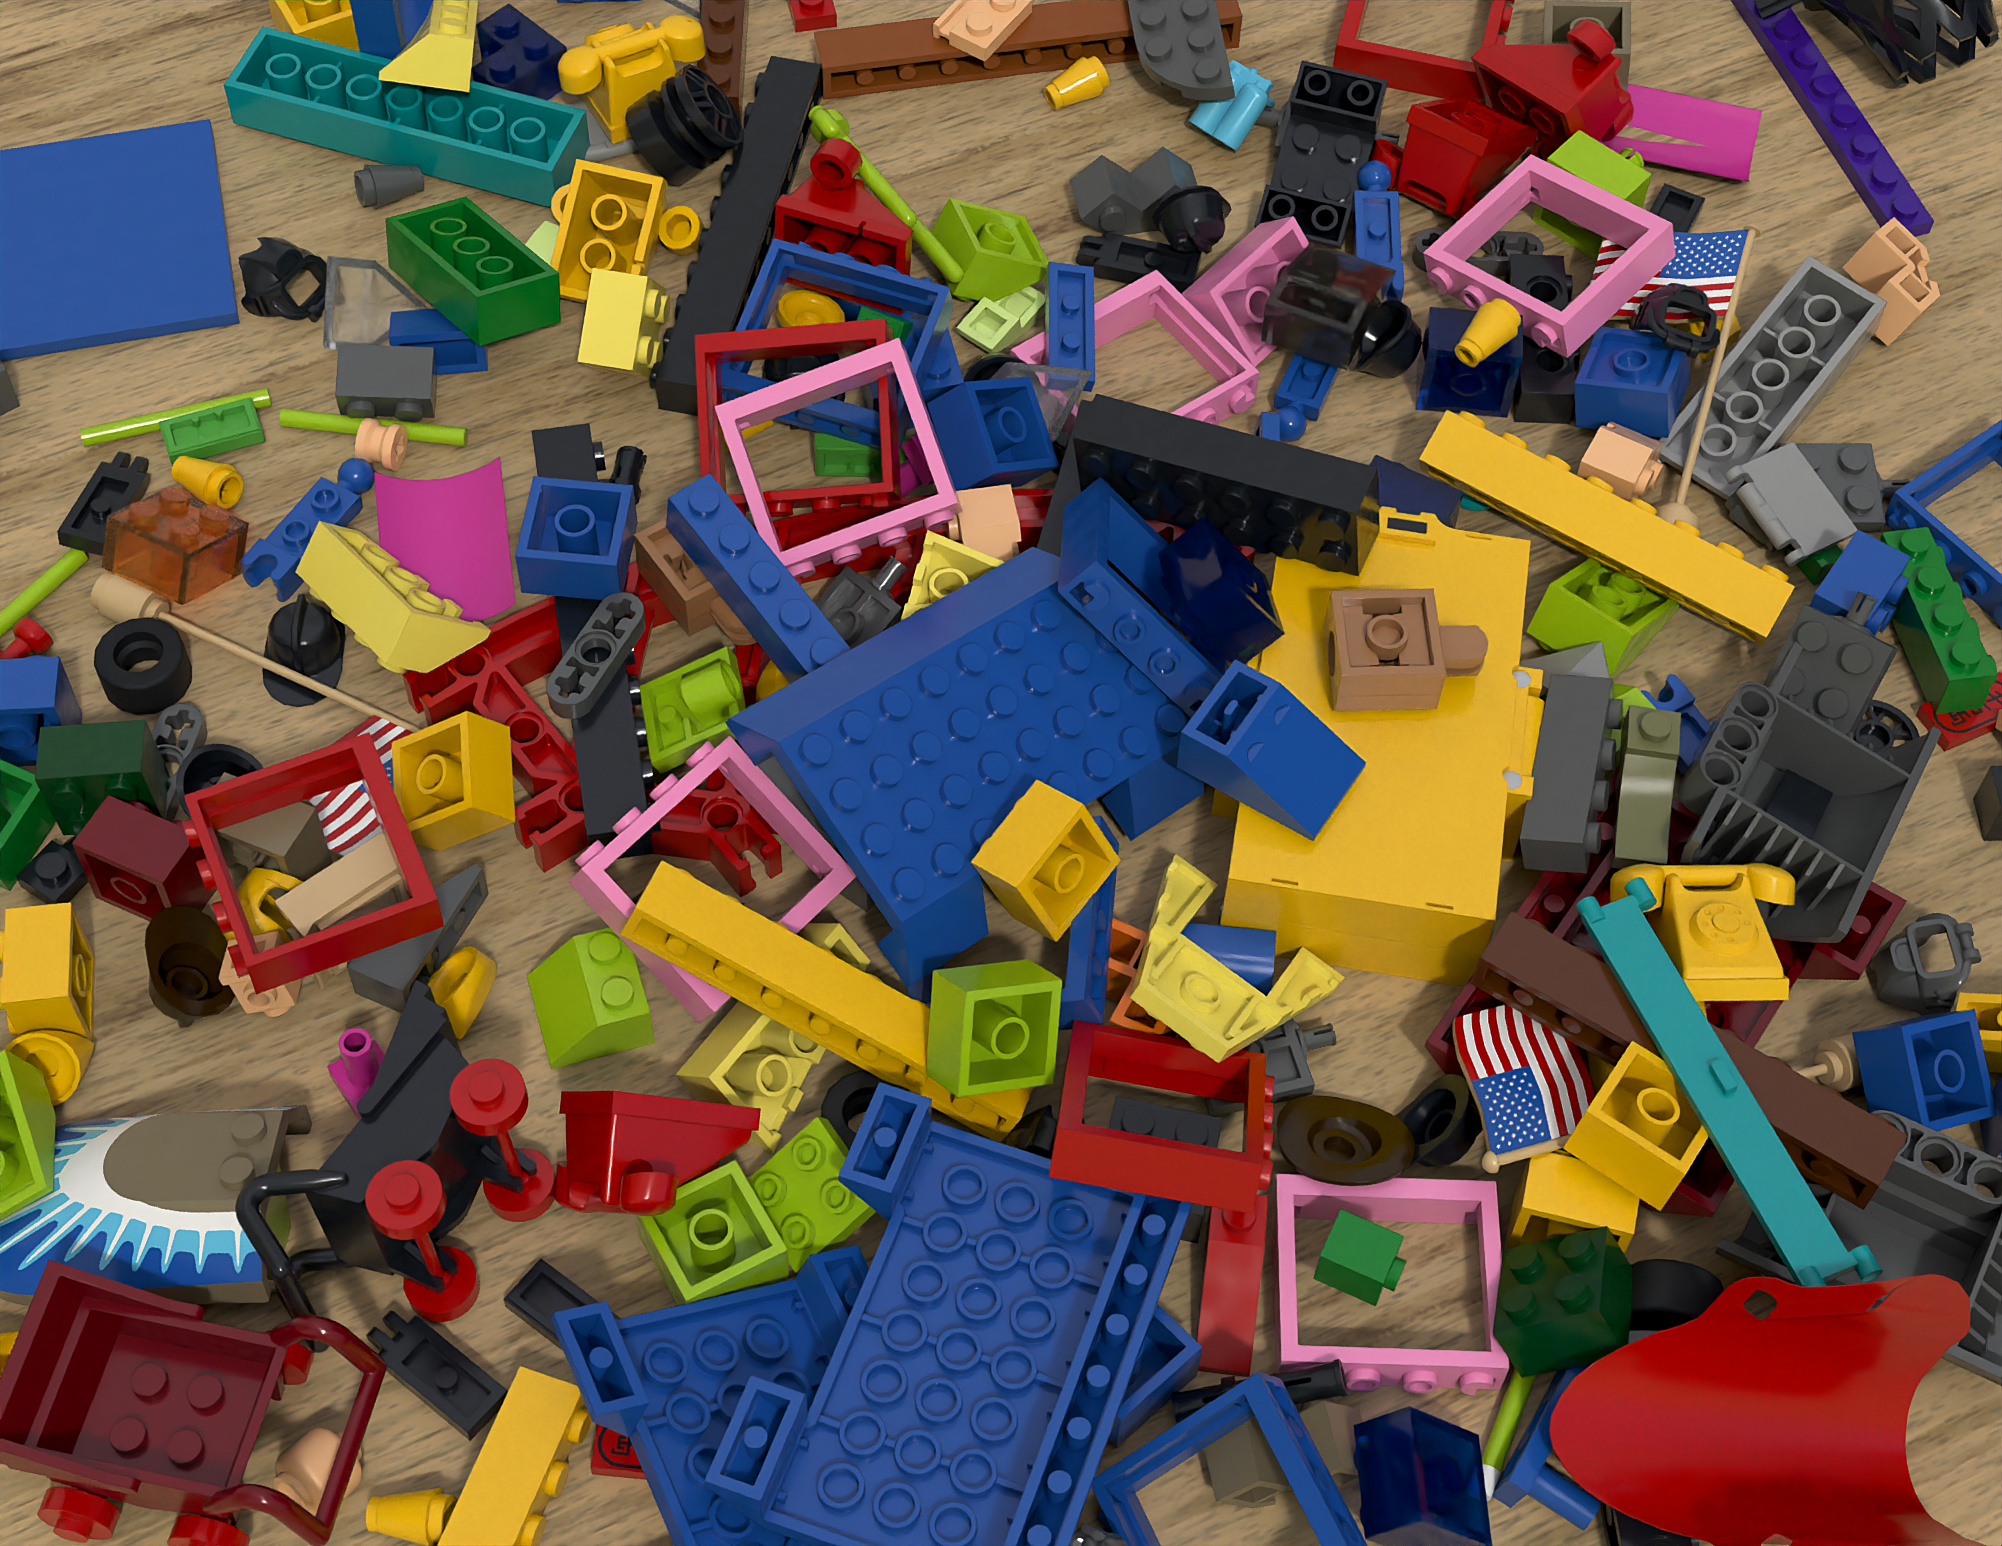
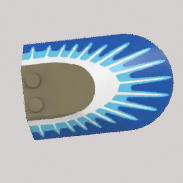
[0,1105,312,1306]

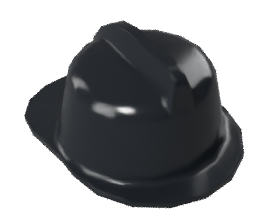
[1152,185,1232,254]
[262,594,346,707]
[1395,1074,1483,1169]

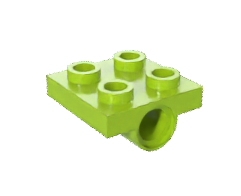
[639,646,746,774]
[748,1116,876,1273]

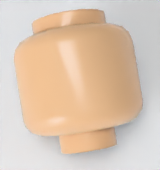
[273,1427,362,1516]

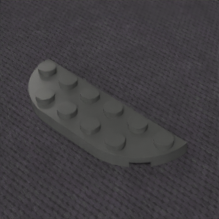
[1127,0,1235,101]

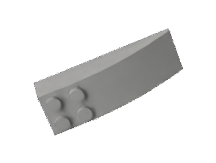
[1659,256,1887,500]

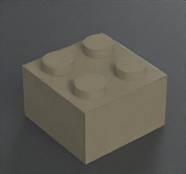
[1542,1,1631,91]

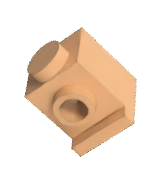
[218,931,302,1017]

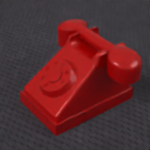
[1471,19,1634,152]
[1370,96,1539,220]
[775,138,913,315]
[554,1091,761,1216]

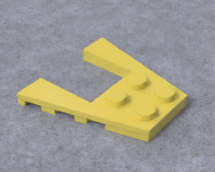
[1130,854,1345,1063]

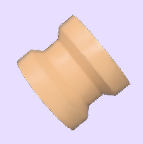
[355,417,408,471]

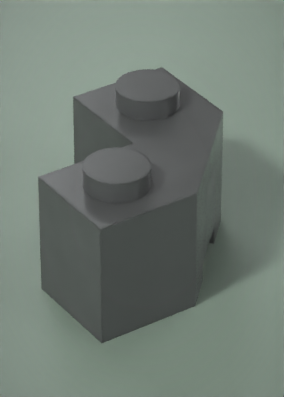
[1070,147,1198,235]

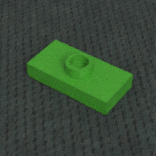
[159,397,265,466]
[814,433,910,478]

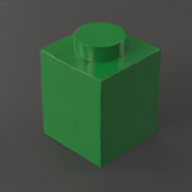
[1313,1209,1407,1306]

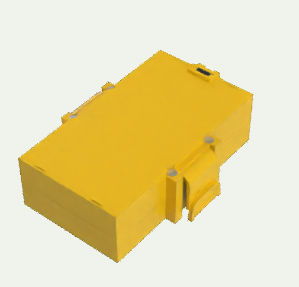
[1211,506,1546,987]

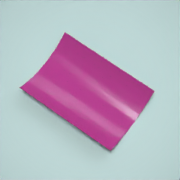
[1599,84,1762,182]
[374,456,516,623]

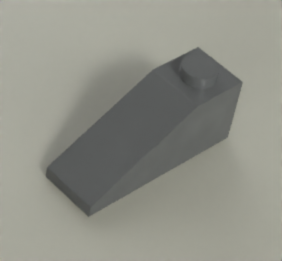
[347,864,489,1013]

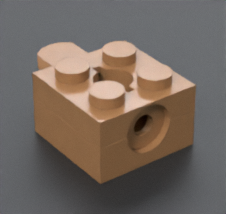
[634,517,757,646]
[1324,588,1488,711]

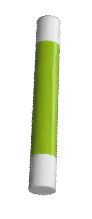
[1469,1368,1536,1502]

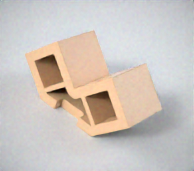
[1842,217,1940,346]
[1577,421,1664,502]
[945,484,1021,562]

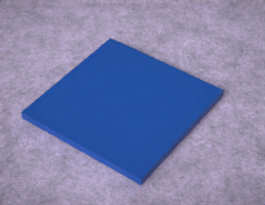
[0,119,240,361]

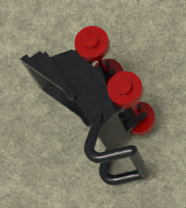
[235,980,556,1353]

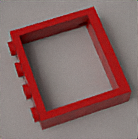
[1333,0,1515,104]
[695,319,902,517]
[182,732,444,994]
[1049,1020,1275,1214]

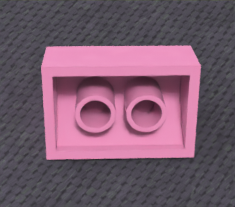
[1182,216,1337,367]

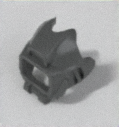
[1870,913,1981,1016]

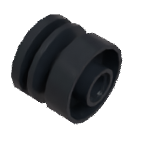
[625,64,744,185]

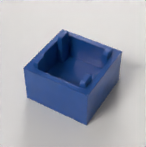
[1574,327,1690,438]

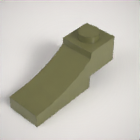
[1611,705,1681,869]

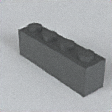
[1519,675,1623,874]

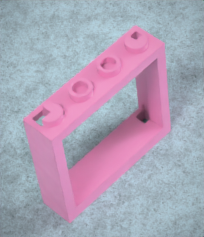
[1423,154,1676,358]
[1011,270,1259,435]
[715,338,963,578]
[568,736,857,1023]
[1271,1174,1509,1395]

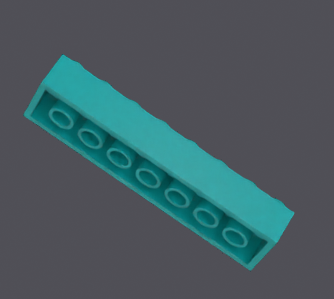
[224,26,590,208]

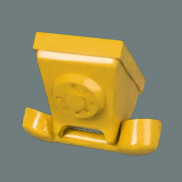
[557,15,706,144]
[550,159,705,304]
[1610,863,1795,1001]

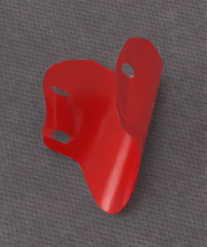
[1549,1273,1986,1546]

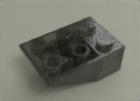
[1261,242,1396,370]

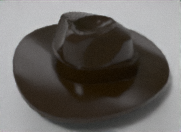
[1275,1095,1415,1186]

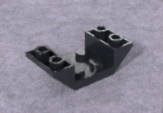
[1254,60,1388,250]

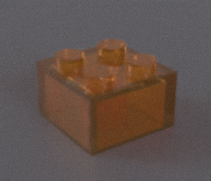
[101,487,249,605]

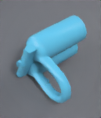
[1188,60,1275,152]

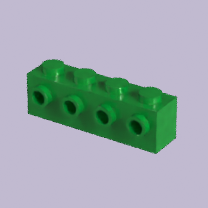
[1879,527,1997,714]

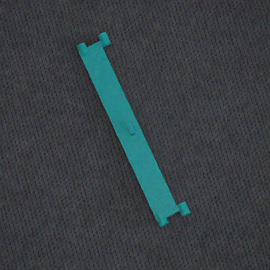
[1576,877,1883,1287]

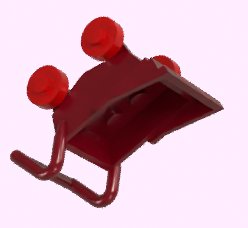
[0,1260,387,1546]

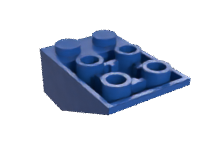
[1176,659,1366,841]

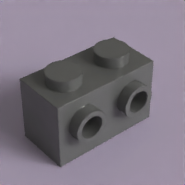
[335,344,438,422]

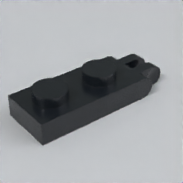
[1076,232,1202,294]
[57,451,150,557]
[366,1310,508,1441]

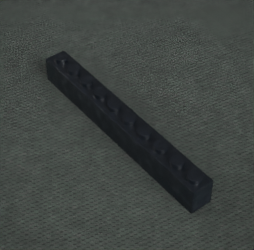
[650,56,823,416]
[532,423,661,859]

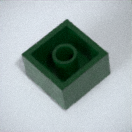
[35,719,170,836]
[1493,1226,1632,1378]

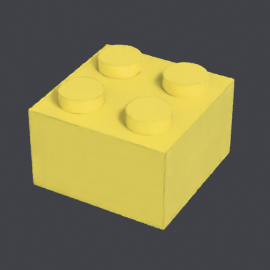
[577,268,670,379]

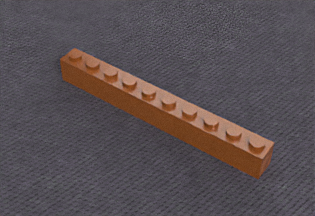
[814,0,1243,100]

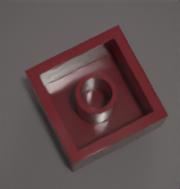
[72,795,217,922]

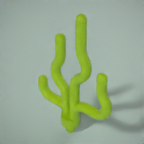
[808,105,964,283]

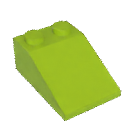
[1526,558,1682,679]
[0,1049,56,1221]

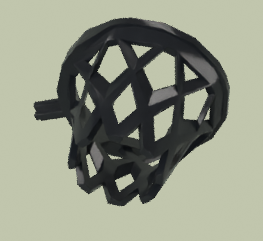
[1754,0,1999,88]

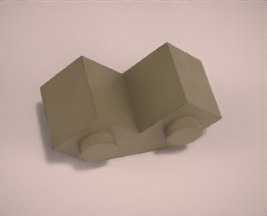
[1204,1398,1376,1509]

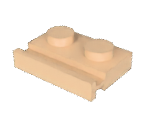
[933,0,1033,62]

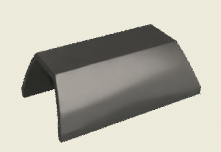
[1678,642,1942,943]
[1715,1110,2002,1386]

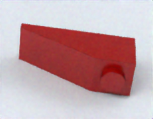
[1196,1194,1269,1377]

